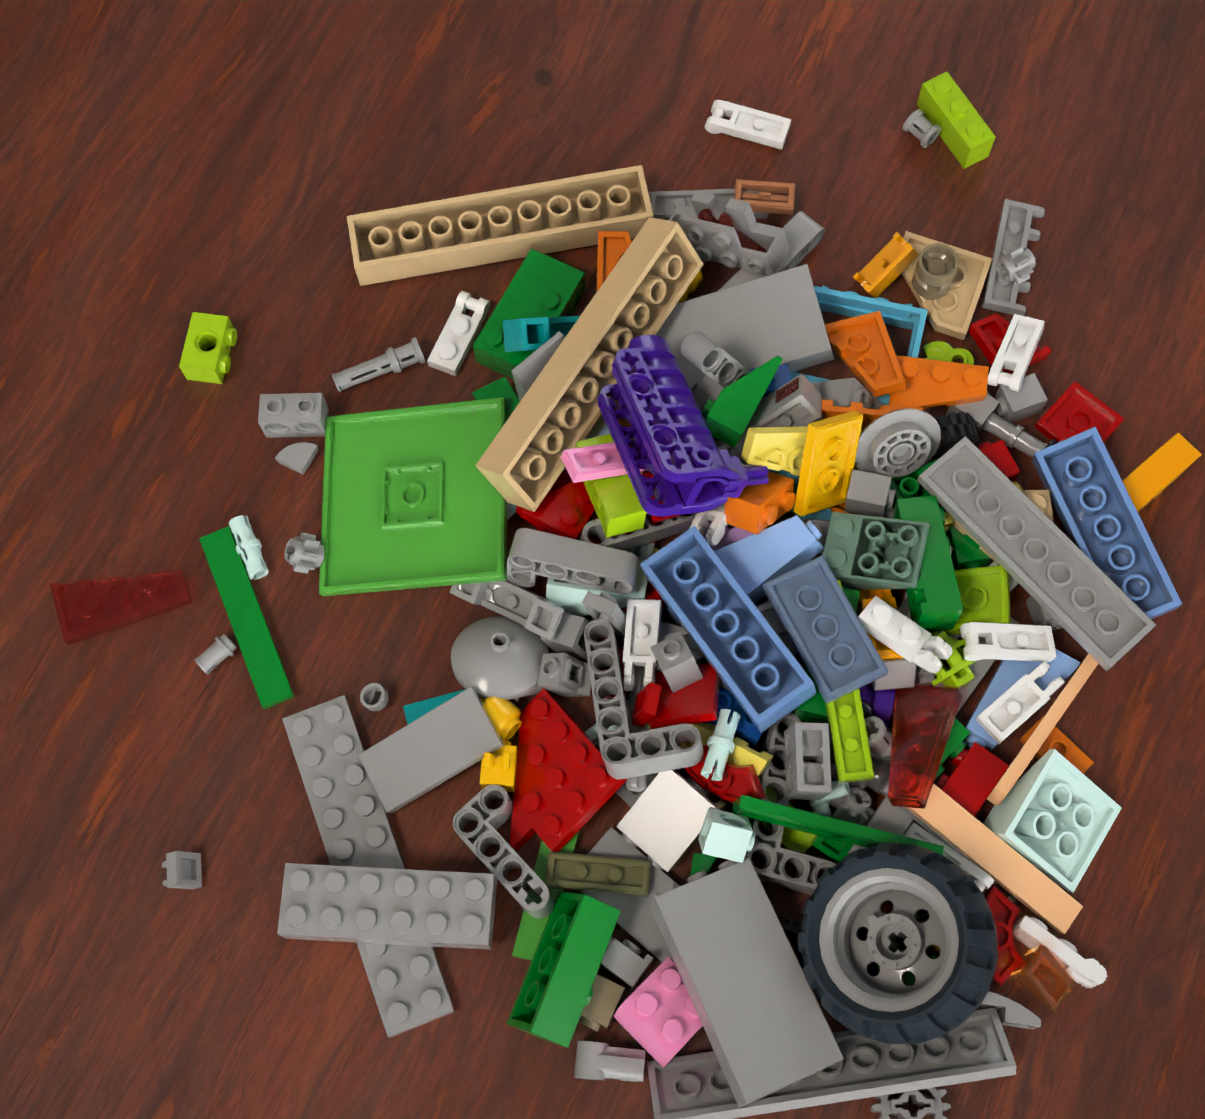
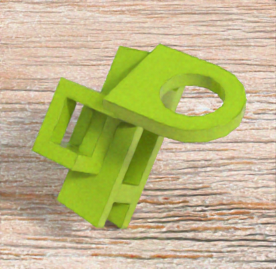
[921,631,978,695]

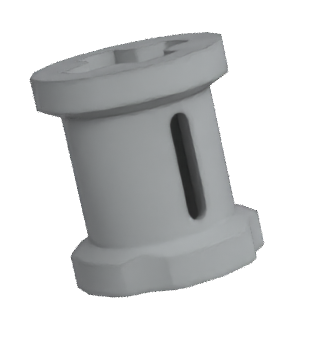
[902,109,942,148]
[864,716,897,760]

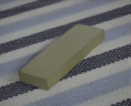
[545,852,651,897]

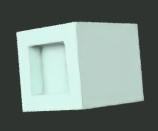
[698,808,755,863]

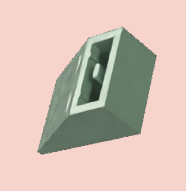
[823,512,930,590]

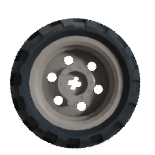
[798,843,998,1044]

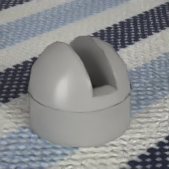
[360,683,389,711]

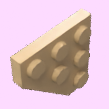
[902,231,993,340]

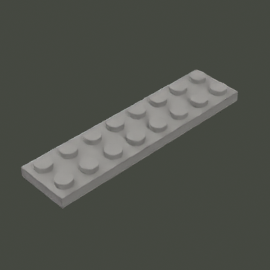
[917,436,1156,671]

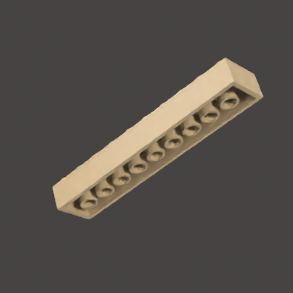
[347,165,654,286]
[475,217,703,512]

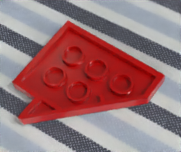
[509,688,627,852]

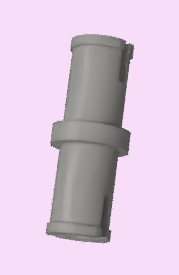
[983,412,1048,458]

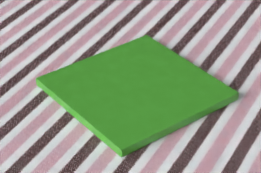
[319,397,507,596]

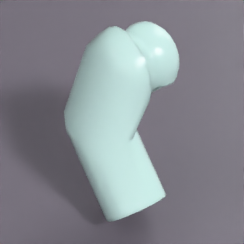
[809,780,850,817]

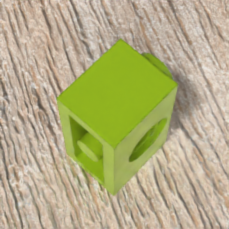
[179,312,237,384]

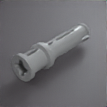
[332,337,426,392]

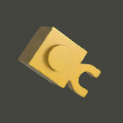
[480,740,518,792]

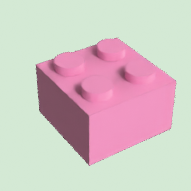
[613,957,703,1068]

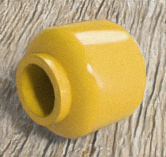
[480,697,522,741]

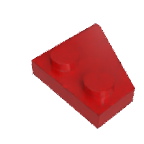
[968,313,1052,374]
[521,481,596,540]

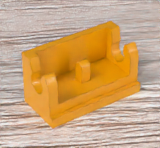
[853,232,920,298]

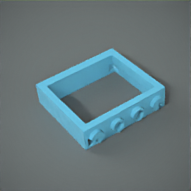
[790,285,928,405]

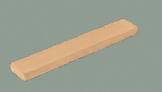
[987,653,1098,806]
[900,776,1083,934]

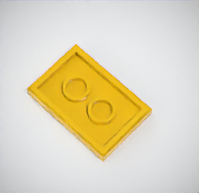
[794,411,863,517]

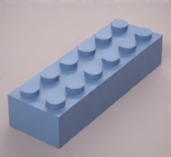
[1032,427,1182,620]
[640,526,817,733]

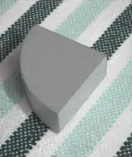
[275,442,319,475]

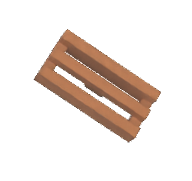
[734,179,795,215]

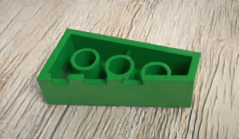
[893,495,963,632]

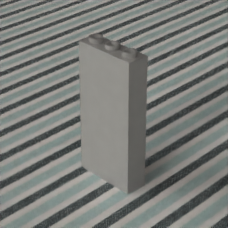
[656,264,834,384]
[649,858,844,1108]

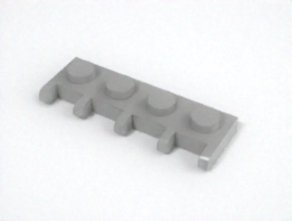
[982,199,1045,316]

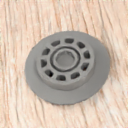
[855,408,941,478]

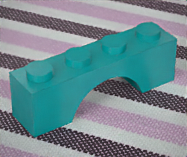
[503,316,580,352]

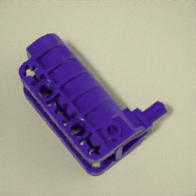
[597,335,769,517]

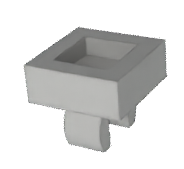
[162,851,202,889]

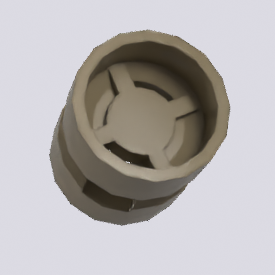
[912,243,959,299]

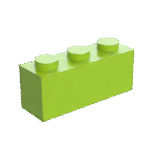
[917,71,996,169]
[576,434,648,538]

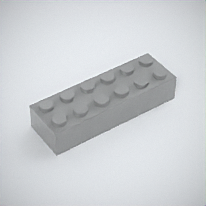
[277,863,497,950]

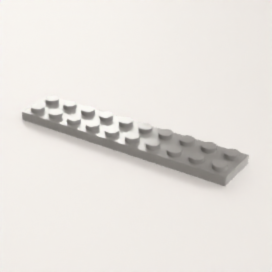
[282,695,455,1038]
[647,1007,1017,1119]

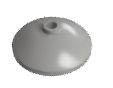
[451,616,549,700]

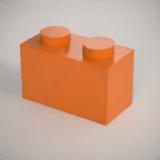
[724,471,796,535]

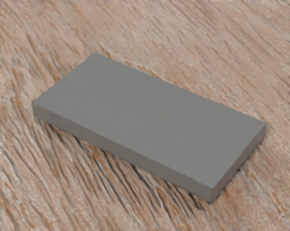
[359,687,504,814]
[580,827,680,963]

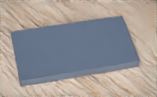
[762,555,889,704]

